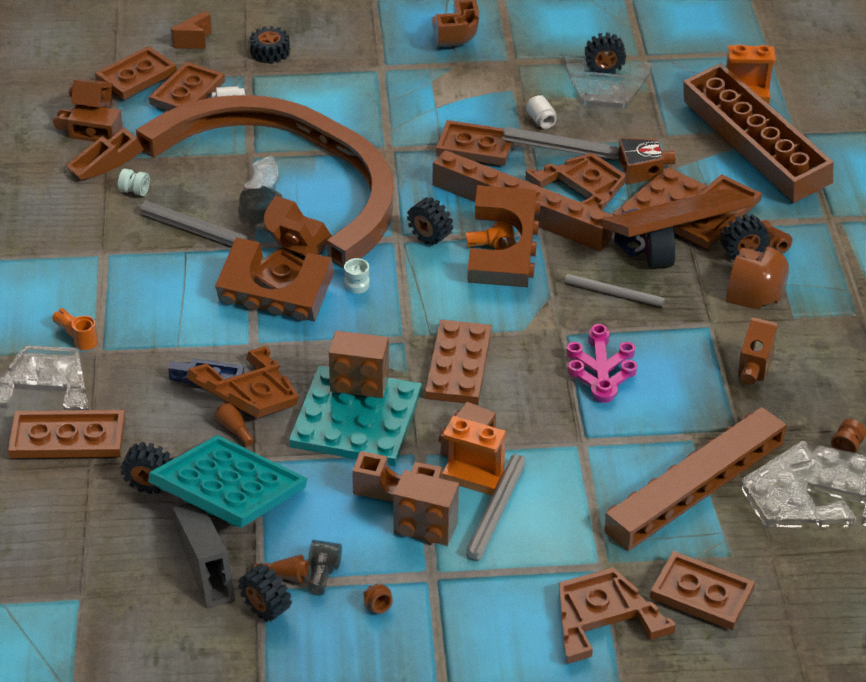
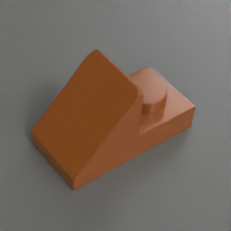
[171,11,212,49]

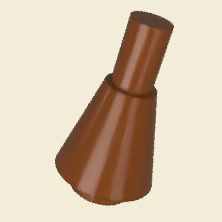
[762,220,792,254]
[215,402,254,447]
[254,554,309,584]

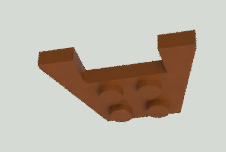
[525,153,626,211]
[186,346,299,418]
[559,567,676,664]

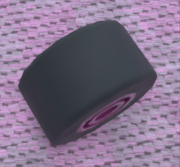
[645,226,675,268]

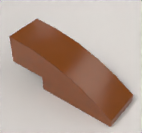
[66,127,143,180]

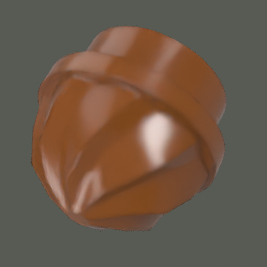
[363,583,393,614]

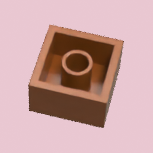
[329,330,389,398]
[393,470,459,546]

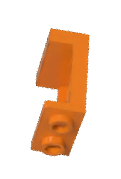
[725,44,776,104]
[442,416,506,496]

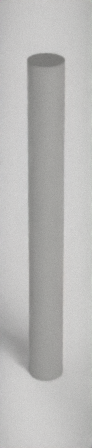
[565,274,665,308]

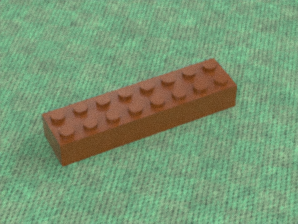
[683,63,834,203]

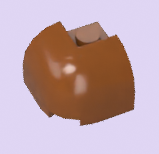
[432,0,479,47]
[264,195,332,257]
[726,246,789,309]

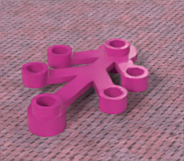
[566,324,637,403]

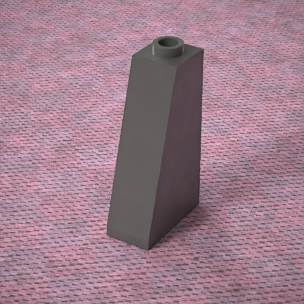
[173,503,235,608]

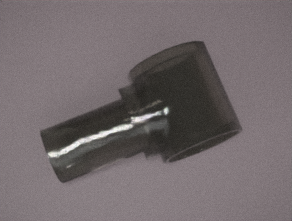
[308,540,342,596]

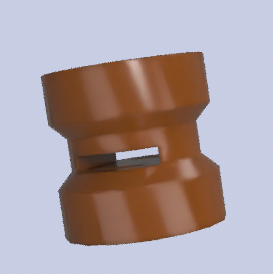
[830,419,866,457]

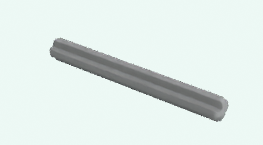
[503,127,618,160]
[140,201,248,246]
[466,454,525,561]

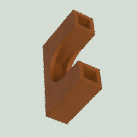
[468,185,541,287]
[215,237,334,322]

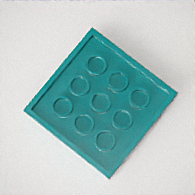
[289,366,422,466]
[148,435,308,528]

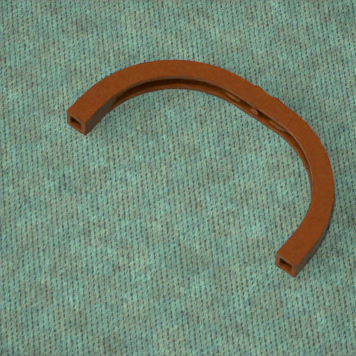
[136,95,393,268]

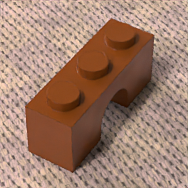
[352,451,442,502]

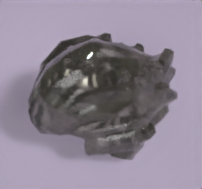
[238,185,282,233]

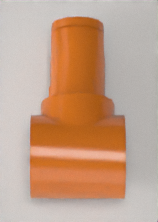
[466,221,516,250]
[52,308,98,351]

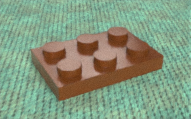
[95,46,177,100]
[149,61,225,111]
[436,120,513,166]
[650,551,755,630]

